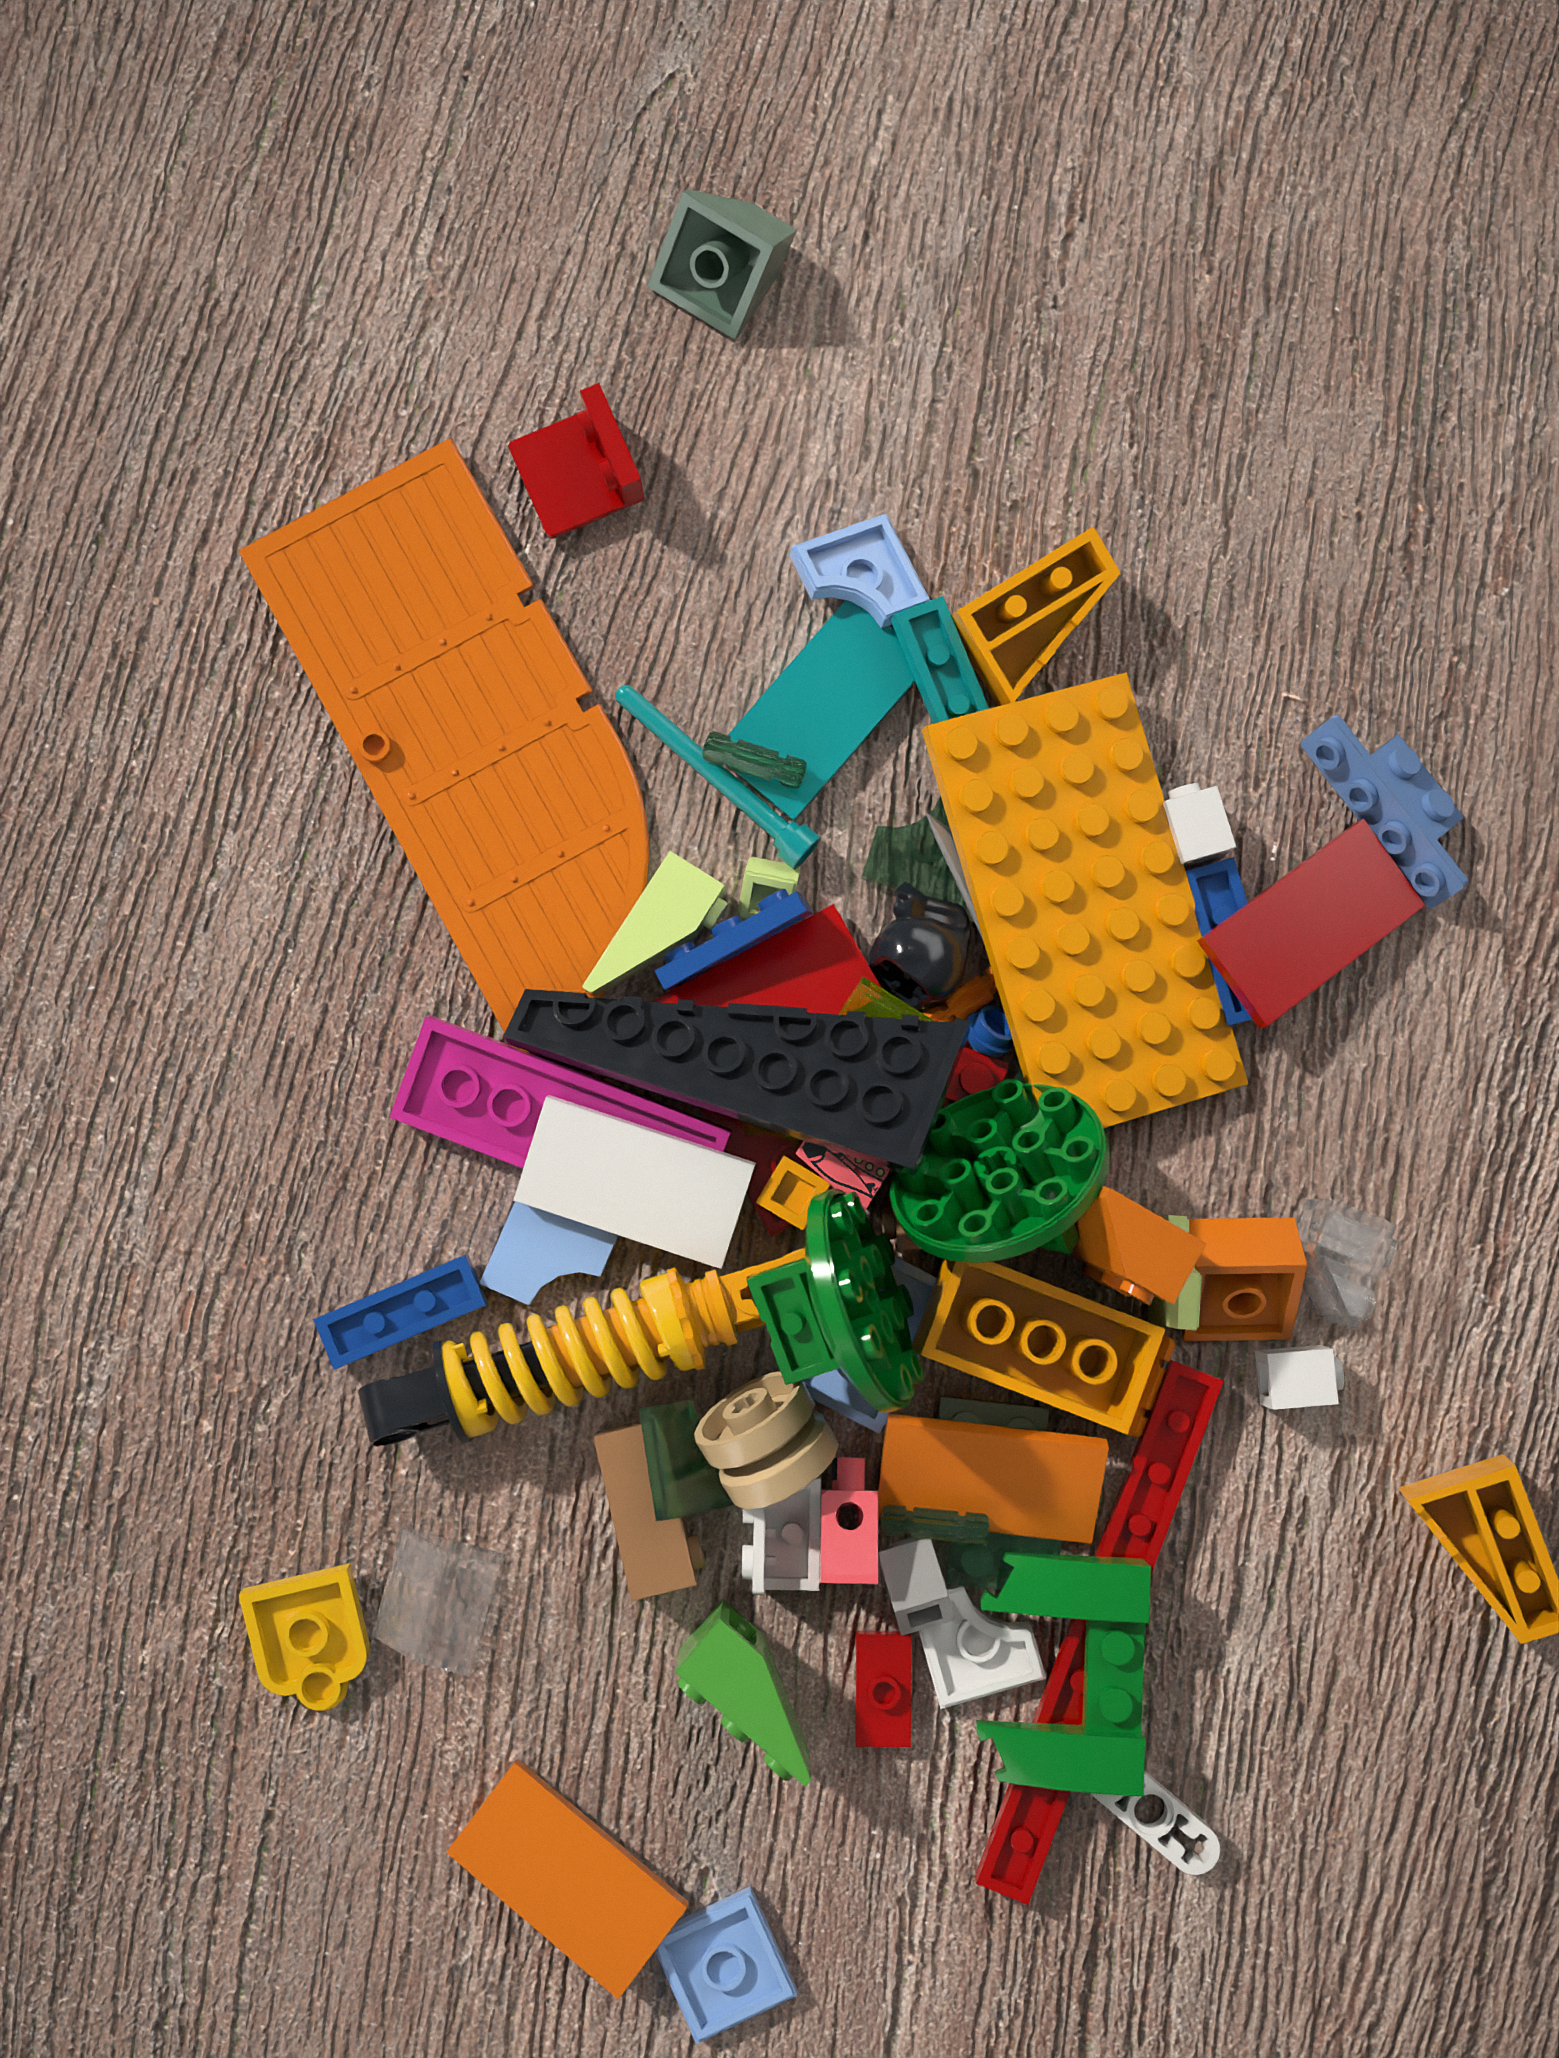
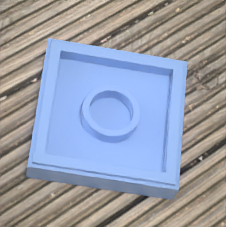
[655,1886,797,2044]

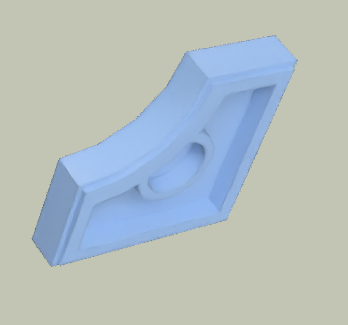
[789,514,930,628]
[479,1201,619,1305]

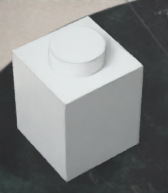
[1163,783,1236,868]
[1255,1345,1344,1410]

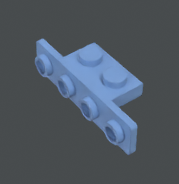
[1300,715,1469,909]

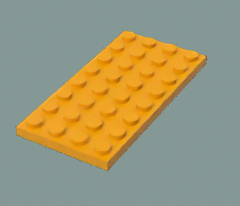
[922,672,1248,1128]

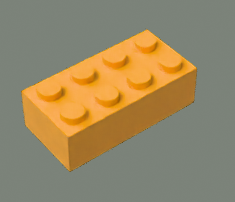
[912,1259,1166,1434]

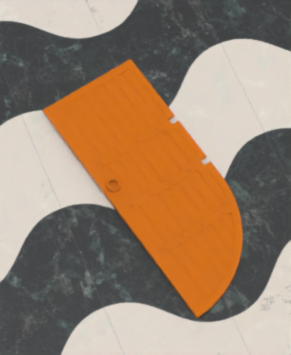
[238,438,649,1056]

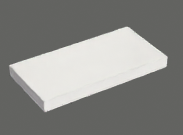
[513,1095,756,1269]

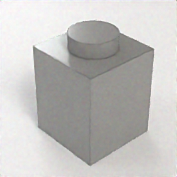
[878,1537,954,1636]

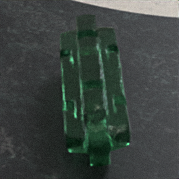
[702,731,807,789]
[880,1505,989,1544]

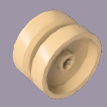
[694,1371,839,1510]

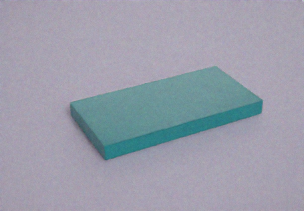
[713,600,916,822]

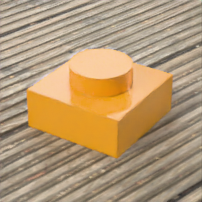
[756,1156,830,1231]

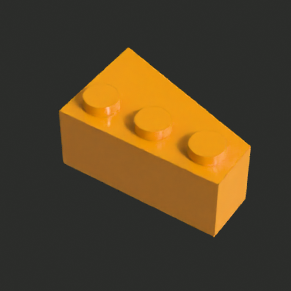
[951,526,1121,706]
[1398,1454,1559,1644]

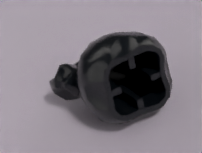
[869,881,970,1010]

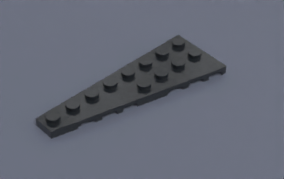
[504,989,970,1177]

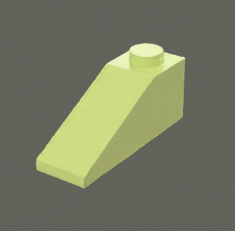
[582,851,729,997]

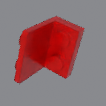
[508,383,645,539]

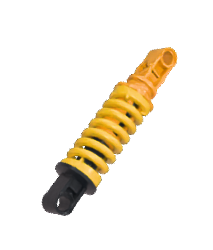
[358,1248,805,1447]

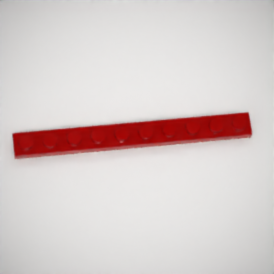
[974,1359,1224,1905]

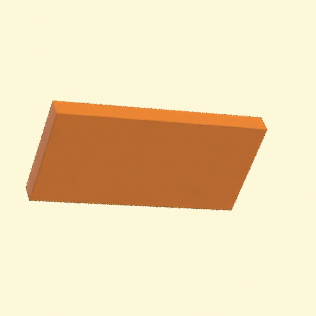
[877,1413,1109,1544]
[446,1759,690,2000]

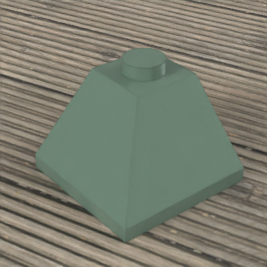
[647,189,797,339]

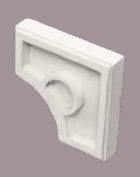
[919,1583,1046,1709]

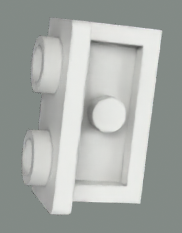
[742,1476,821,1595]

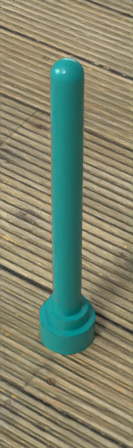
[615,685,821,870]

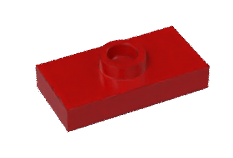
[855,1631,911,1747]

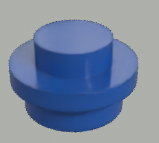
[965,1006,1014,1057]

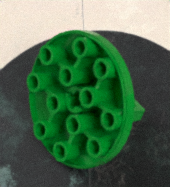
[890,1079,1110,1263]
[747,1189,924,1413]

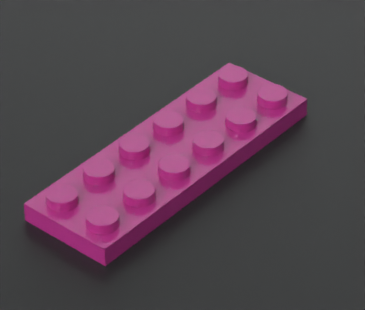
[389,1015,732,1168]

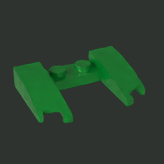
[975,1552,1151,1797]

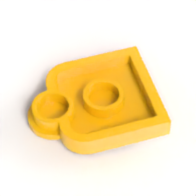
[239,1563,370,1711]

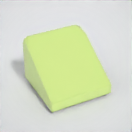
[737,857,801,920]

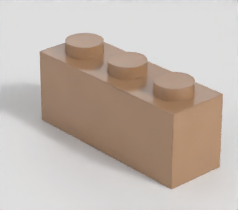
[593,1416,706,1601]

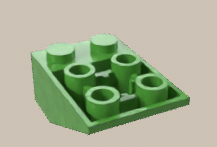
[675,1598,811,1787]

